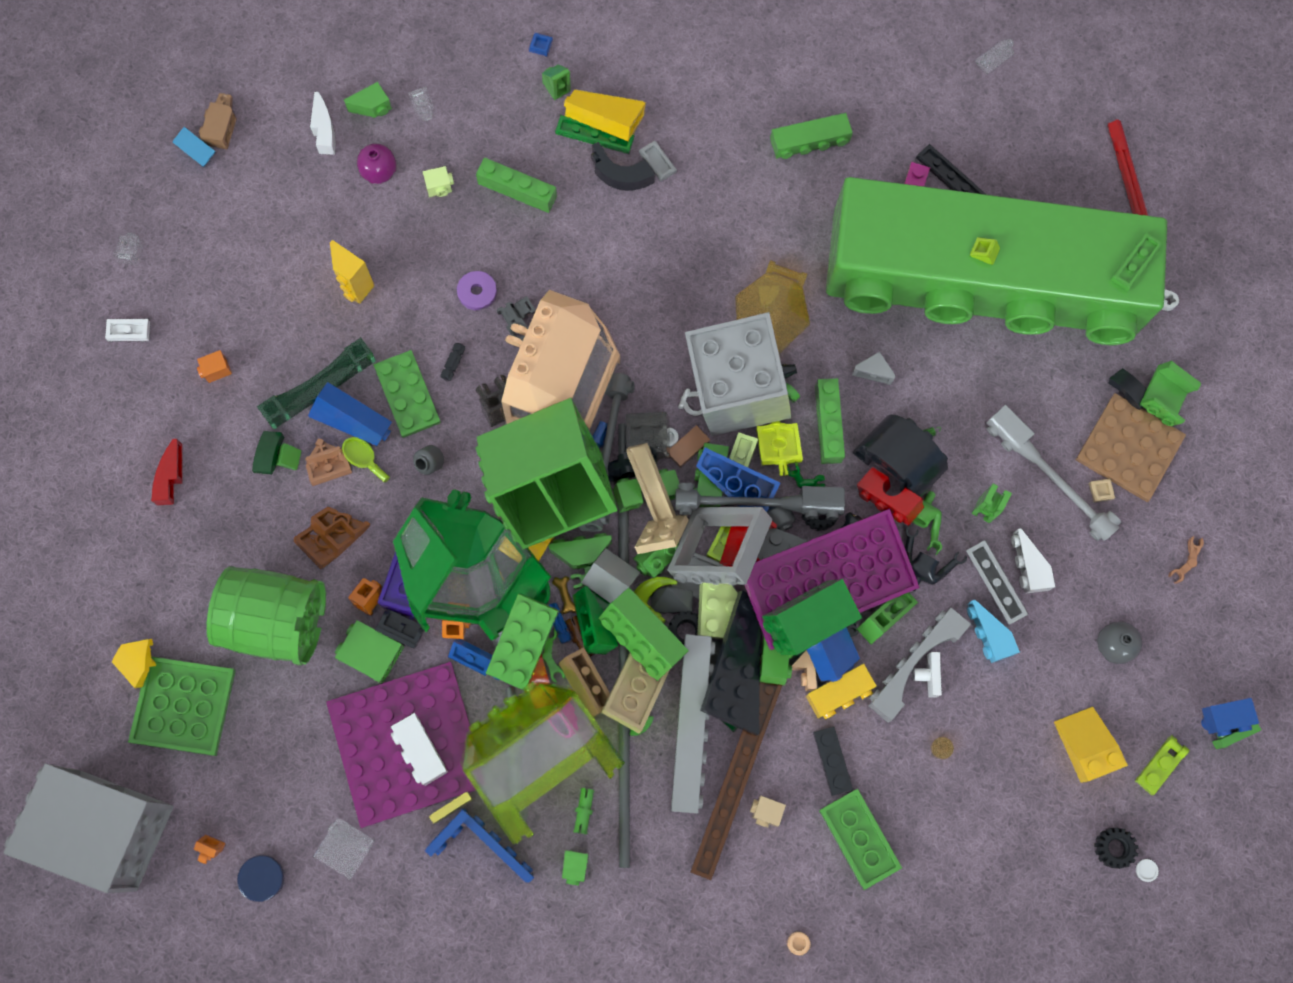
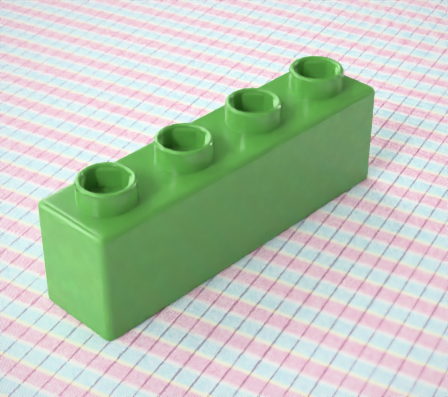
[826,177,1167,345]

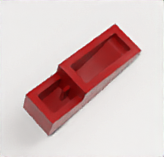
[151,439,183,506]

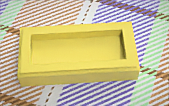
[430,792,473,824]

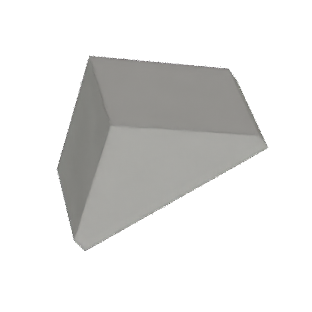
[852,352,895,385]

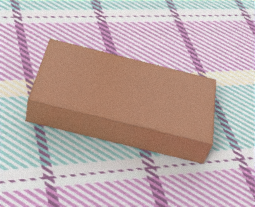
[666,425,710,468]

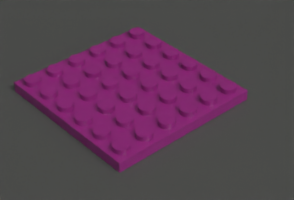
[326,662,488,828]

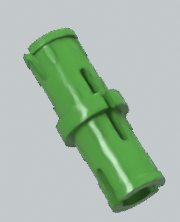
[573,788,595,835]

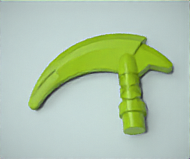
[634,577,677,624]

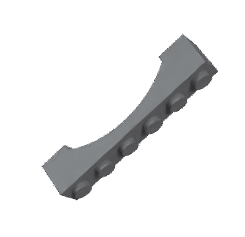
[868,608,971,723]

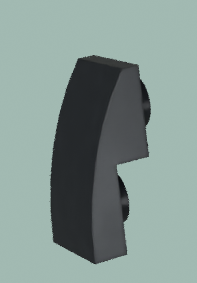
[1108,368,1147,410]

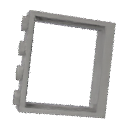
[667,507,773,585]

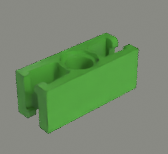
[971,484,1012,523]

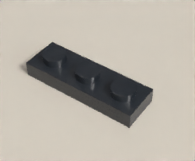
[813,727,853,796]

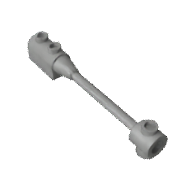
[986,405,1121,541]

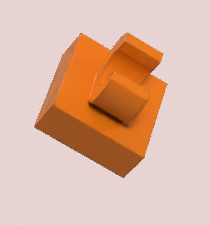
[193,835,225,864]

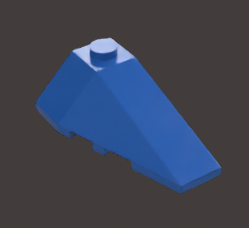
[696,448,780,512]

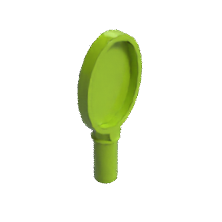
[342,437,390,483]

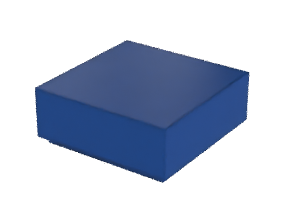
[529,33,553,56]

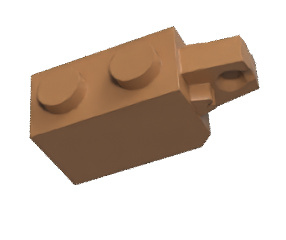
[199,93,237,150]

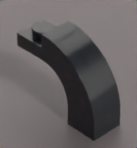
[591,142,655,191]

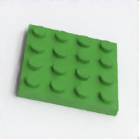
[128,657,236,756]

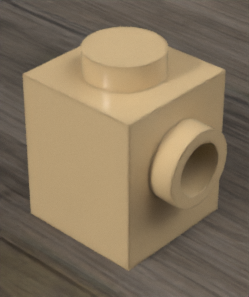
[750,796,786,828]

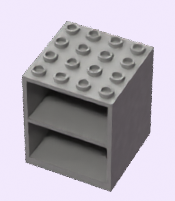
[685,312,791,436]
[3,764,174,893]

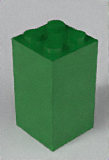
[762,579,862,655]

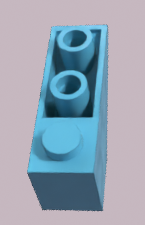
[967,600,1020,663]

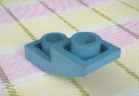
[172,127,216,167]

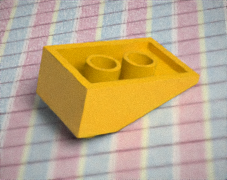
[1054,707,1128,783]

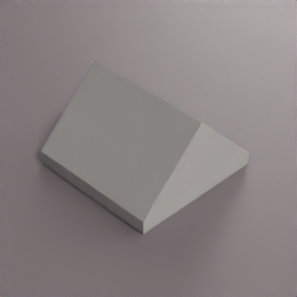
[581,549,640,604]

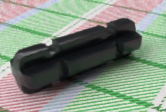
[440,343,465,381]

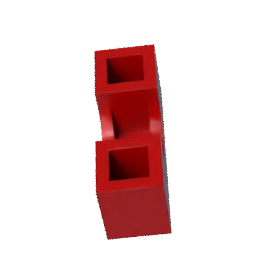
[857,467,924,526]

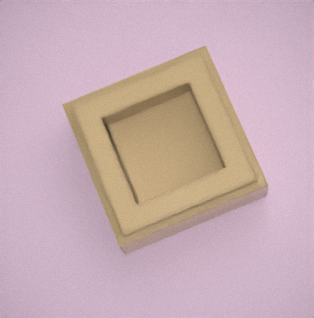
[1089,479,1115,503]

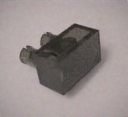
[476,375,525,427]

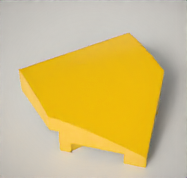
[112,639,156,688]

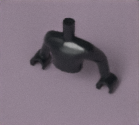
[905,525,967,592]

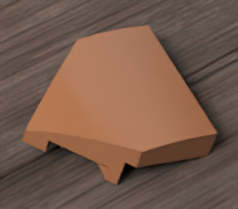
[305,438,352,486]

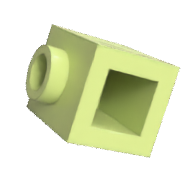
[423,166,454,197]

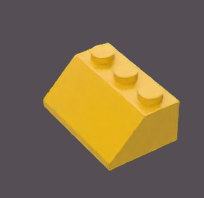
[330,240,375,304]

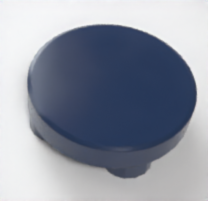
[237,855,284,902]

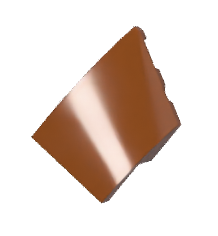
[294,506,370,569]

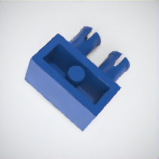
[1201,698,1259,737]

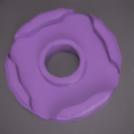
[457,271,497,310]

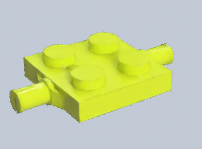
[756,421,803,476]

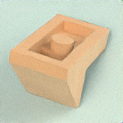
[792,650,817,691]

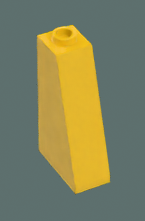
[564,90,646,141]

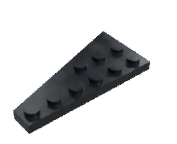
[700,590,760,735]

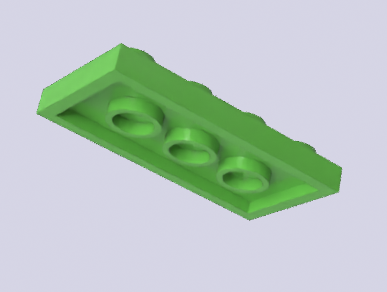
[373,350,441,438]
[486,593,559,691]
[819,789,902,890]

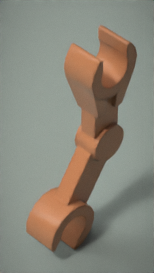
[1168,536,1204,584]

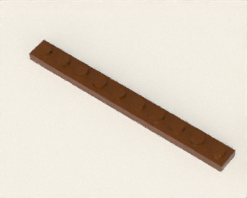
[690,682,782,881]

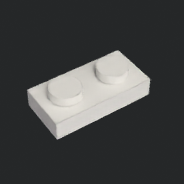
[105,319,150,341]

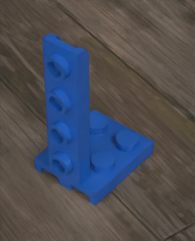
[425,808,534,883]

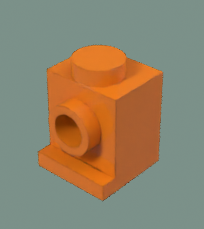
[348,578,383,616]

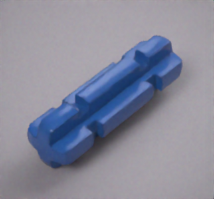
[548,603,571,644]

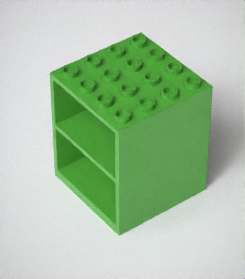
[476,398,618,549]

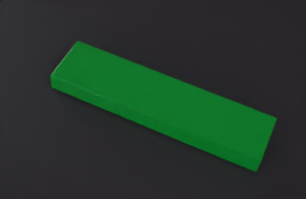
[555,115,635,154]

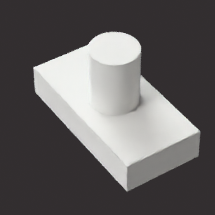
[912,652,942,697]

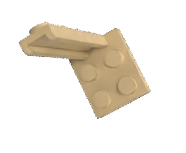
[627,443,689,554]

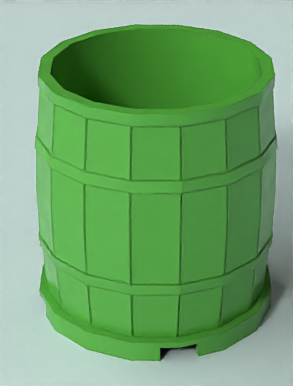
[207,566,326,665]

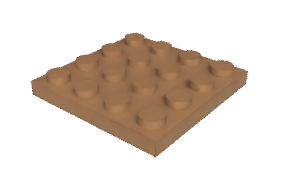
[1075,393,1186,502]

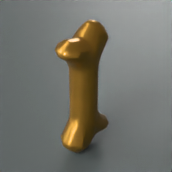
[552,576,576,614]

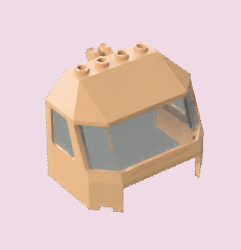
[501,290,620,431]

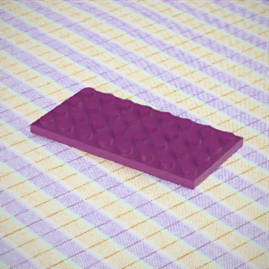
[744,509,920,650]

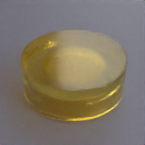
[931,737,954,759]

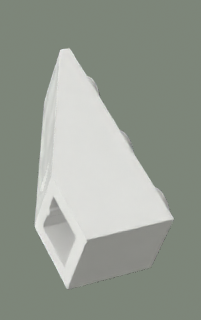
[1011,529,1055,594]

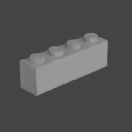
[966,540,1029,625]

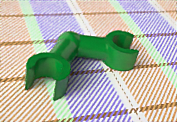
[787,462,825,488]

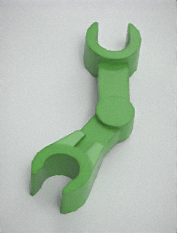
[542,629,565,683]

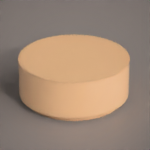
[787,932,810,955]

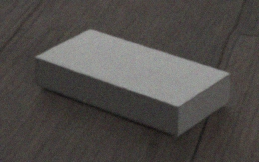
[639,141,677,182]

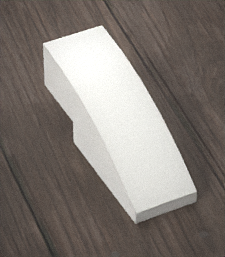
[310,92,335,155]

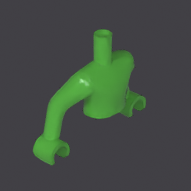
[912,491,942,555]

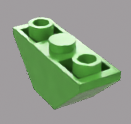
[548,533,612,570]

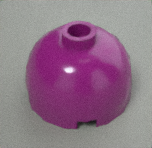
[357,143,397,184]

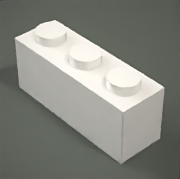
[391,713,448,786]

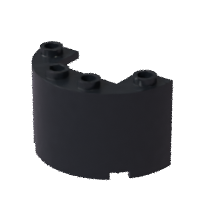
[853,414,948,497]

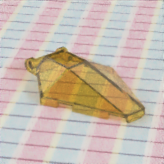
[735,260,810,355]

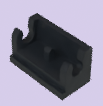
[375,609,424,649]

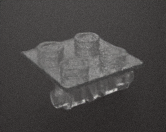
[313,818,375,880]

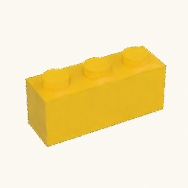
[806,664,877,720]

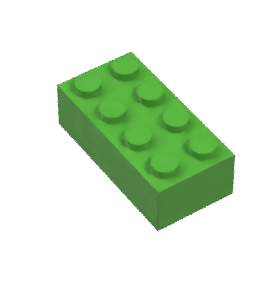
[598,587,689,681]

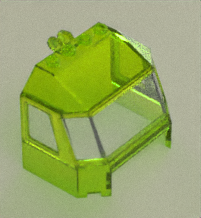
[461,681,625,845]

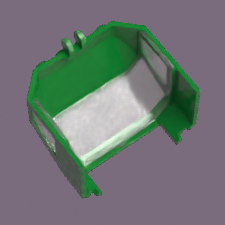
[393,489,551,641]

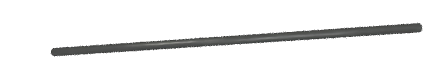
[618,423,630,868]

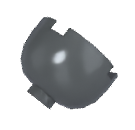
[1097,622,1142,664]

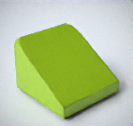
[970,237,1000,265]

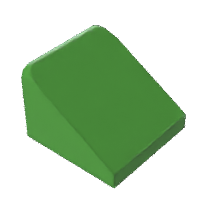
[276,443,301,470]

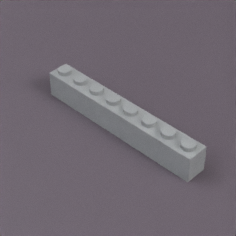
[671,635,715,813]

